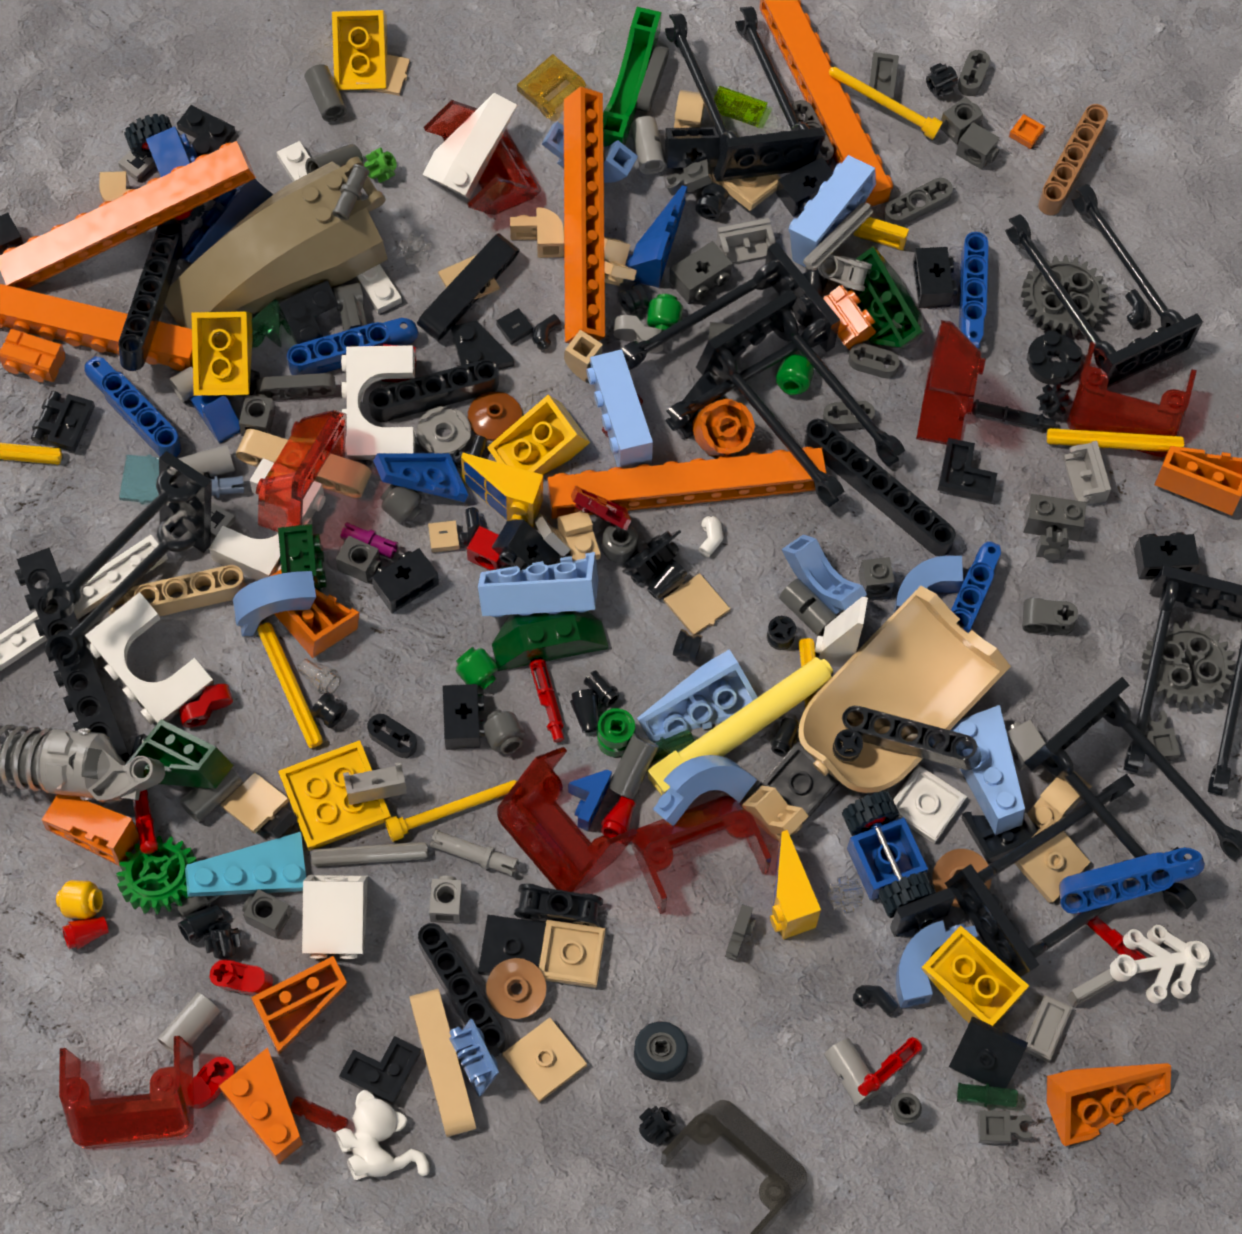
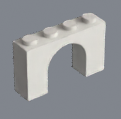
[341,345,415,460]
[209,458,326,580]
[85,592,214,725]

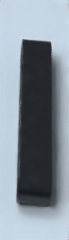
[118,219,183,371]
[804,419,956,556]

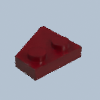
[571,486,631,531]

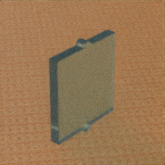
[119,454,159,505]

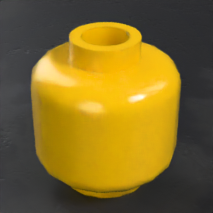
[56,880,103,919]

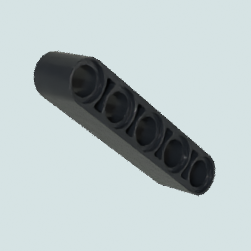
[417,233,520,341]
[369,359,499,422]
[842,705,982,770]
[418,923,505,1057]

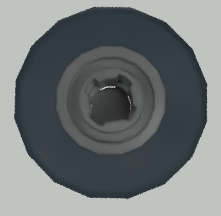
[634,1021,688,1081]

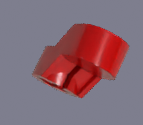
[179,684,233,728]
[209,960,273,996]
[183,1057,236,1109]

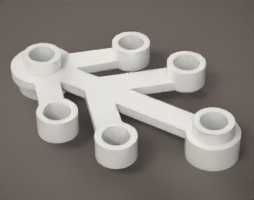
[1110,925,1210,1004]

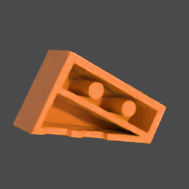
[1154,446,1242,516]
[271,570,360,658]
[41,794,140,866]
[251,956,347,1055]
[219,1047,303,1164]

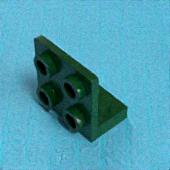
[278,524,327,592]

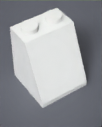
[302,875,368,959]

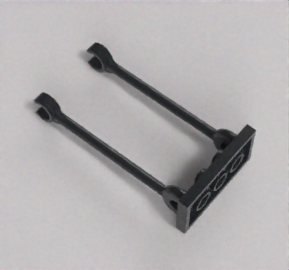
[665,6,826,182]
[1005,184,1203,391]
[620,242,840,431]
[696,290,905,507]
[42,451,212,667]
[1123,565,1242,796]
[1024,677,1242,915]
[945,774,1186,977]

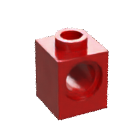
[467,526,508,571]

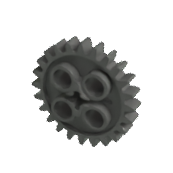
[1021,255,1109,336]
[1141,621,1236,710]

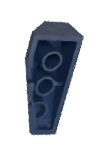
[180,179,273,264]

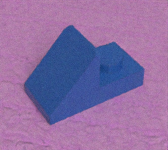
[190,395,241,444]
[568,770,612,831]

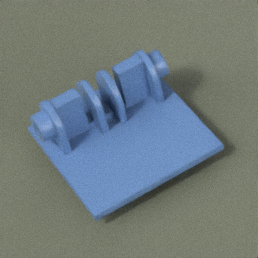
[449,1019,499,1097]

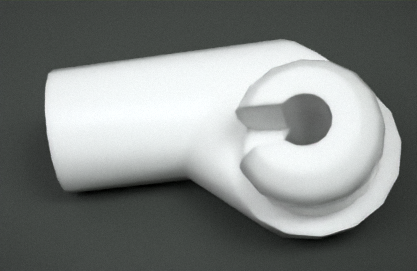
[699,516,724,557]

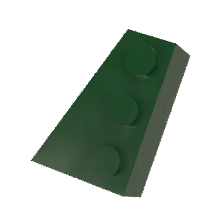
[126,719,234,789]

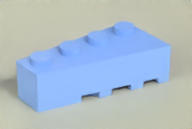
[789,155,876,267]
[586,350,653,469]
[478,552,599,617]
[950,705,1025,835]

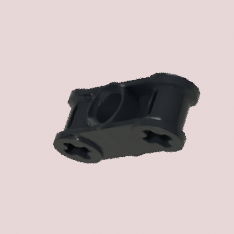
[514,884,603,927]

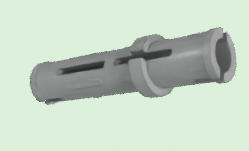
[430,830,519,876]

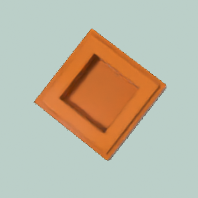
[1009,114,1046,149]

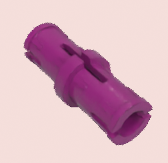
[340,522,399,559]

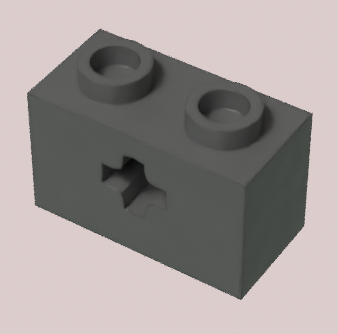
[669,241,732,304]
[1023,494,1087,541]

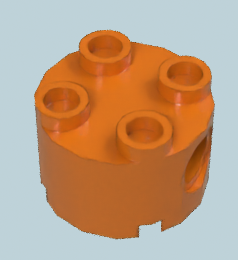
[693,399,755,457]

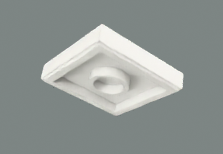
[893,765,967,844]

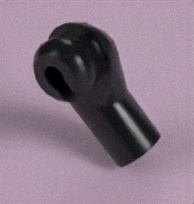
[532,314,561,350]
[452,435,488,468]
[458,507,481,547]

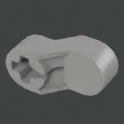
[613,315,664,353]

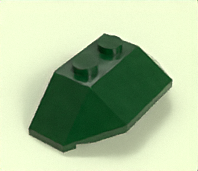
[848,246,925,348]
[492,611,608,671]

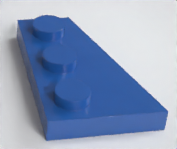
[373,453,468,502]

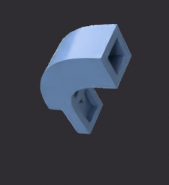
[542,121,638,183]
[781,535,867,614]
[894,556,963,613]
[233,571,316,636]
[653,755,757,826]
[895,920,978,1008]

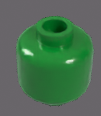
[647,294,683,331]
[776,355,814,395]
[456,647,498,690]

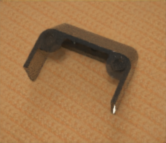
[660,1100,807,1234]

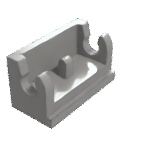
[716,218,775,265]
[1063,441,1111,505]
[343,762,407,805]

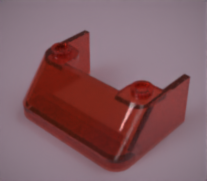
[423,100,541,215]
[916,320,986,445]
[1067,342,1197,457]
[256,410,347,532]
[497,747,638,892]
[631,796,772,914]
[59,1036,194,1149]

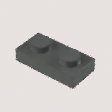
[867,52,899,101]

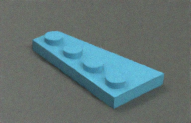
[185,832,306,897]

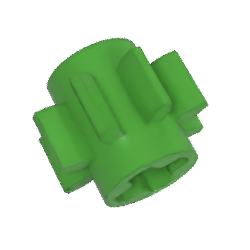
[364,148,397,183]

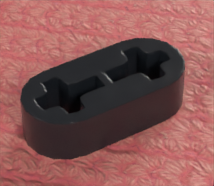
[367,714,417,758]

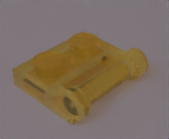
[517,54,586,118]

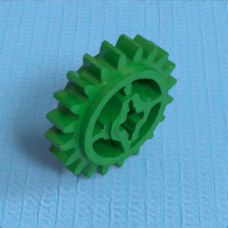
[116,836,198,914]

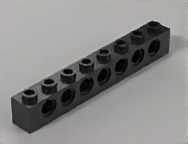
[15,548,130,762]

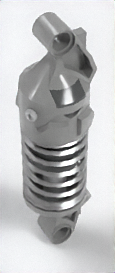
[0,724,165,804]

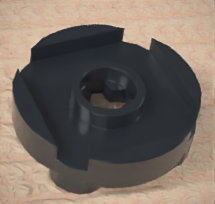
[1027,330,1082,385]

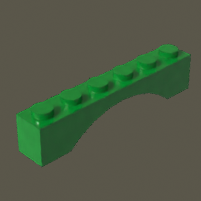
[603,7,662,147]

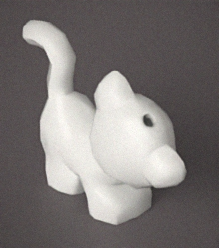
[336,1090,430,1180]

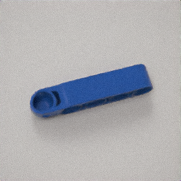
[959,232,988,355]
[287,318,419,375]
[84,356,181,457]
[951,541,1001,633]
[1059,847,1205,914]

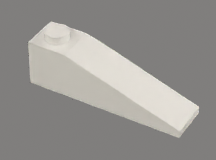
[423,93,518,199]
[815,597,868,667]

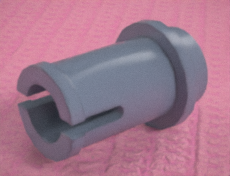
[210,476,244,498]

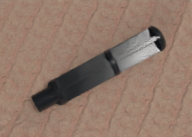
[972,399,1056,430]

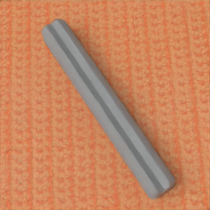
[803,203,873,271]
[311,842,428,867]

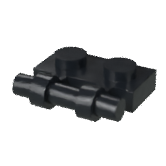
[30,391,95,452]

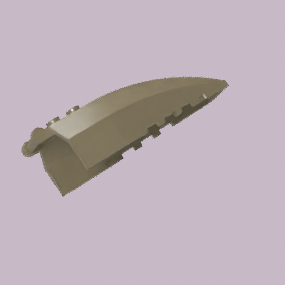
[165,157,388,329]

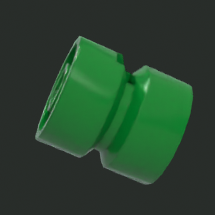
[597,708,635,758]

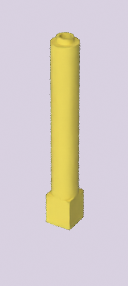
[647,657,833,796]

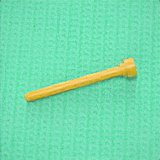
[829,67,943,140]
[385,780,520,842]

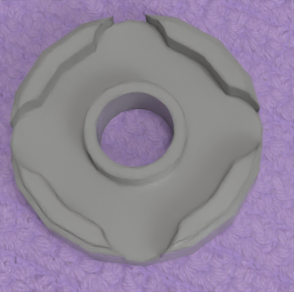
[416,407,471,457]

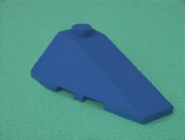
[625,185,687,288]

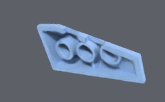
[637,649,758,742]

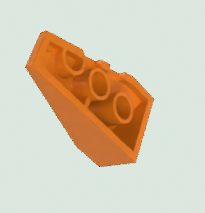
[1047,1063,1171,1146]

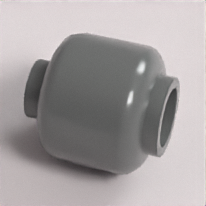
[380,484,422,523]
[602,524,639,563]
[483,710,525,754]

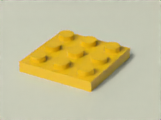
[278,740,391,851]

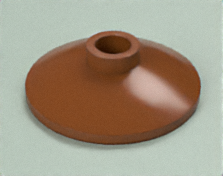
[468,391,522,441]

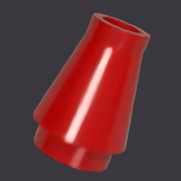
[601,796,636,841]
[62,916,109,950]

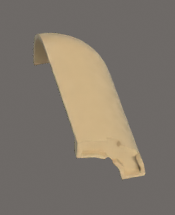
[798,586,1011,793]

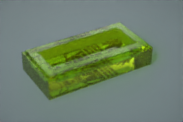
[714,86,768,128]

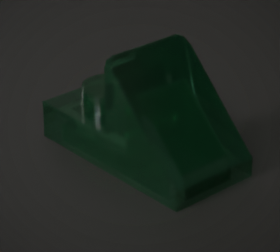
[252,299,282,348]

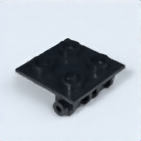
[622,530,681,585]

